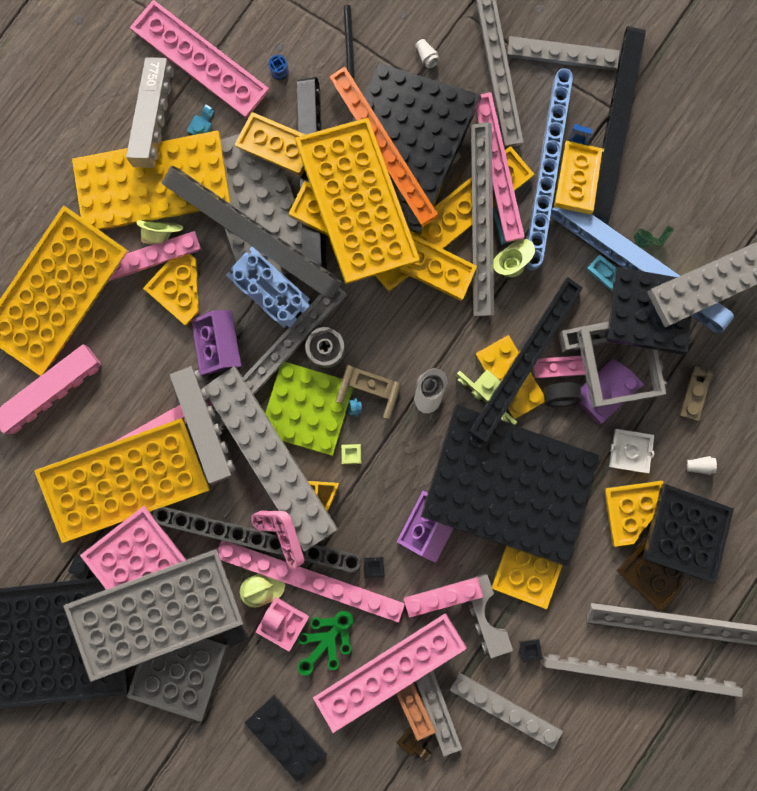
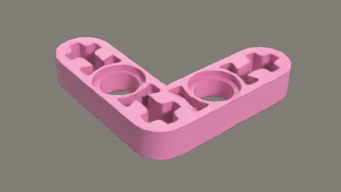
[251,511,304,569]

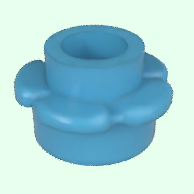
[348,398,362,417]

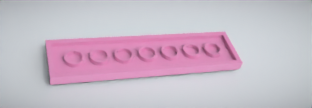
[130,0,269,119]
[313,613,467,733]

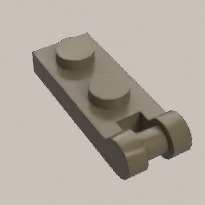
[678,365,713,422]

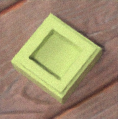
[341,444,361,464]

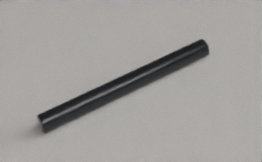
[344,5,355,79]

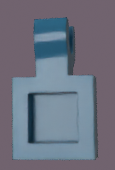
[187,105,214,135]

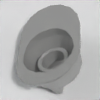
[414,368,448,413]

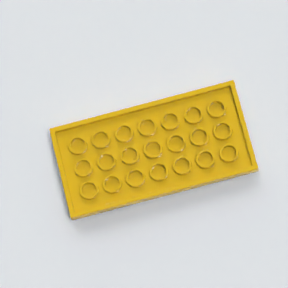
[295,118,420,284]
[72,131,231,230]
[0,206,129,376]
[34,417,210,543]

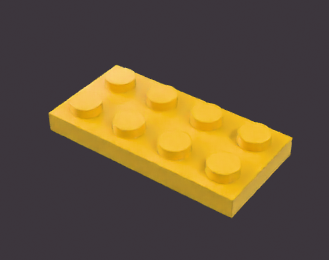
[235,112,305,176]
[554,141,602,215]
[475,335,545,419]

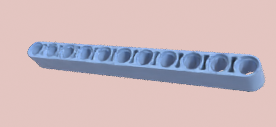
[525,69,573,271]
[551,207,734,333]

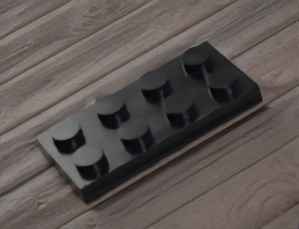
[244,695,327,782]

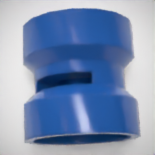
[268,55,289,80]

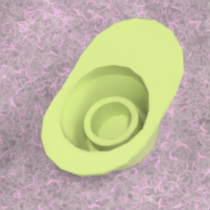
[137,220,183,245]
[493,239,535,277]
[240,574,285,608]

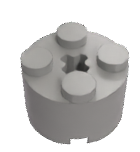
[305,327,345,368]

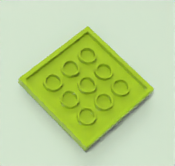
[265,362,353,456]

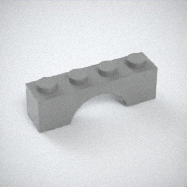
[464,573,513,658]

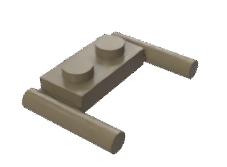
[335,365,401,420]

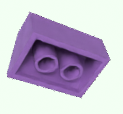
[191,310,241,375]
[577,359,644,425]
[397,491,453,563]

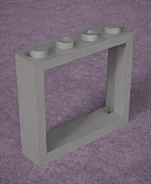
[577,324,667,408]

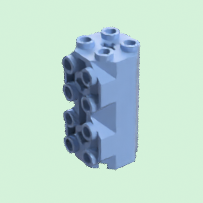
[226,247,310,328]

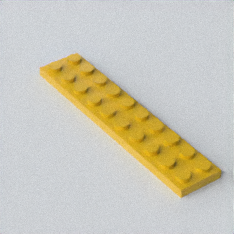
[375,146,534,292]
[288,181,477,301]

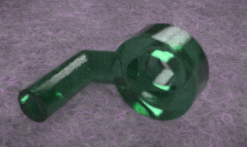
[634,226,674,247]

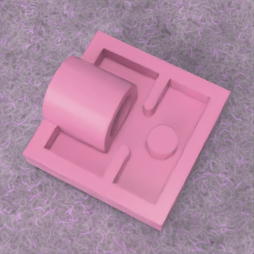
[256,597,309,651]

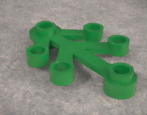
[297,611,353,676]

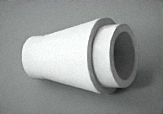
[416,39,440,68]
[687,456,717,475]

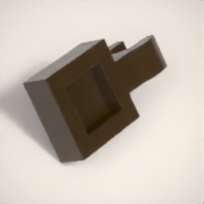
[396,727,431,761]

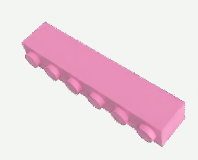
[0,344,102,435]

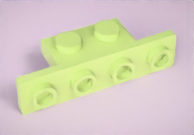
[456,370,517,425]

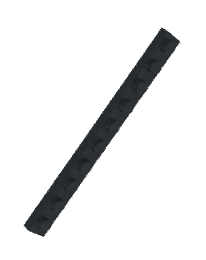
[468,277,583,443]

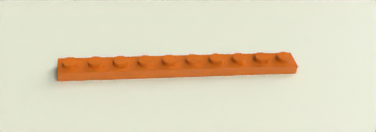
[329,67,439,227]

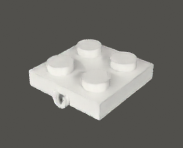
[609,429,654,473]

